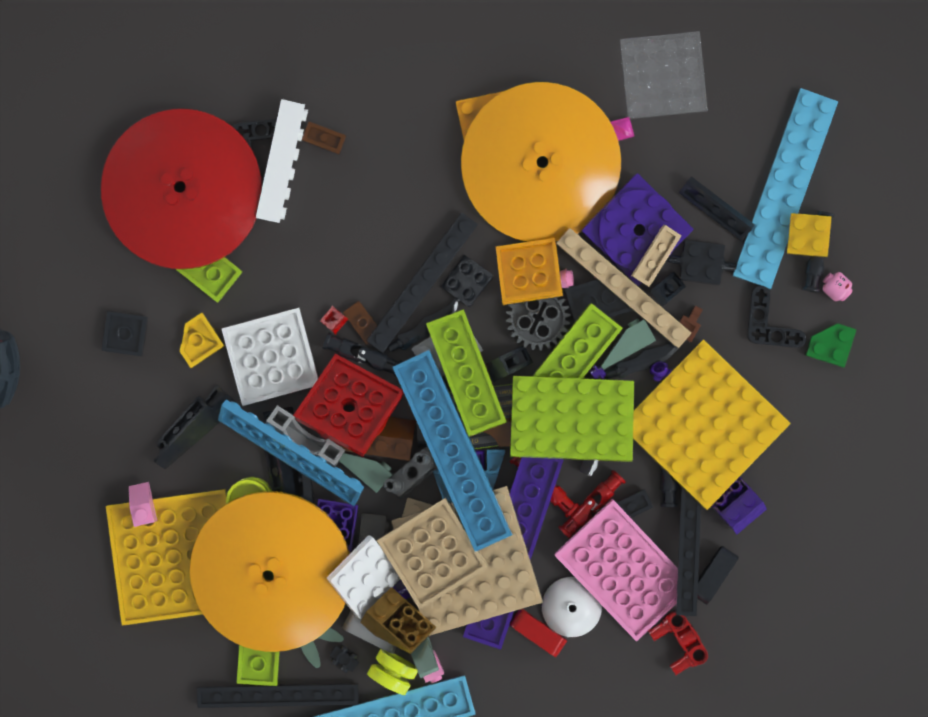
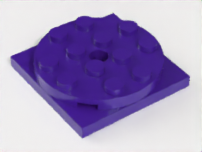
[581,173,694,286]

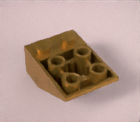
[360,587,436,654]

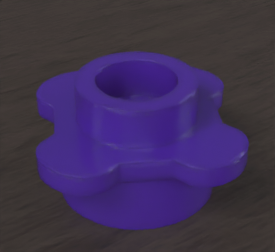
[650,361,672,382]
[589,364,606,380]

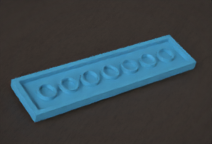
[218,400,364,506]

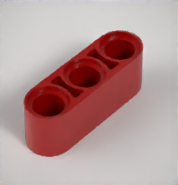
[509,609,567,657]

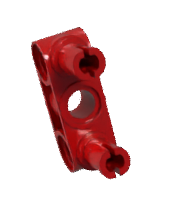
[648,610,708,675]

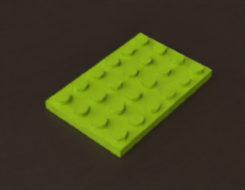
[510,376,634,462]

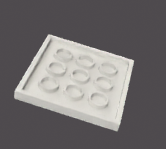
[222,308,318,406]

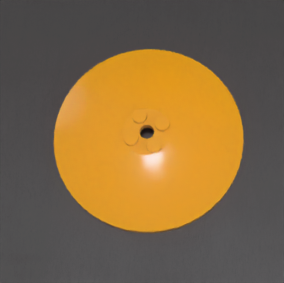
[461,82,621,242]
[190,491,350,652]

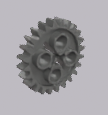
[506,297,571,351]

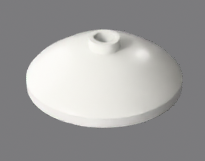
[542,577,602,637]

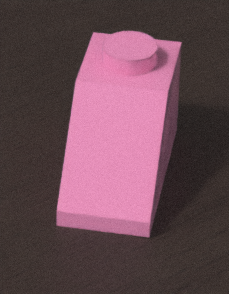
[129,482,157,527]

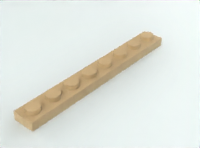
[556,228,691,348]

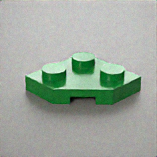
[805,323,857,368]

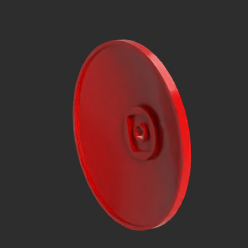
[101,109,262,269]

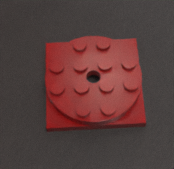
[293,354,404,457]

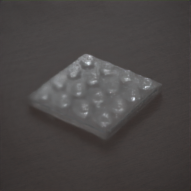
[620,31,708,119]

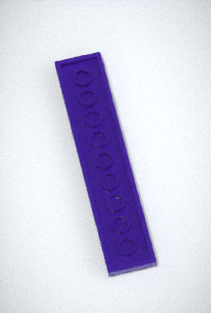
[463,457,564,650]

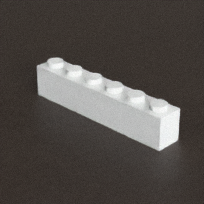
[256,99,308,223]

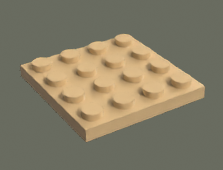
[377,498,489,609]

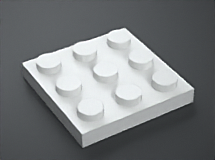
[326,535,400,620]

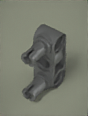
[384,447,437,499]

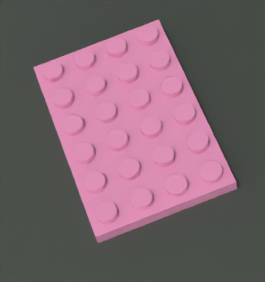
[554,499,678,642]

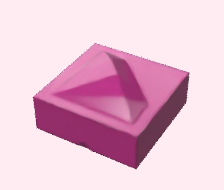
[610,117,634,141]

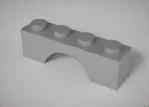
[266,405,345,467]

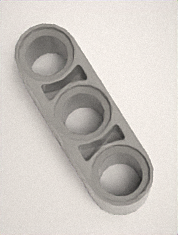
[342,610,397,654]

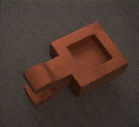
[680,306,703,342]

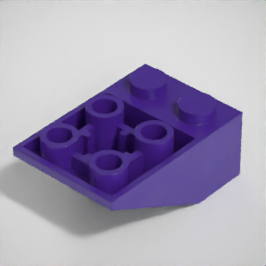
[712,477,767,535]
[317,499,358,553]

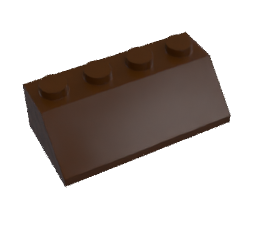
[340,410,416,461]

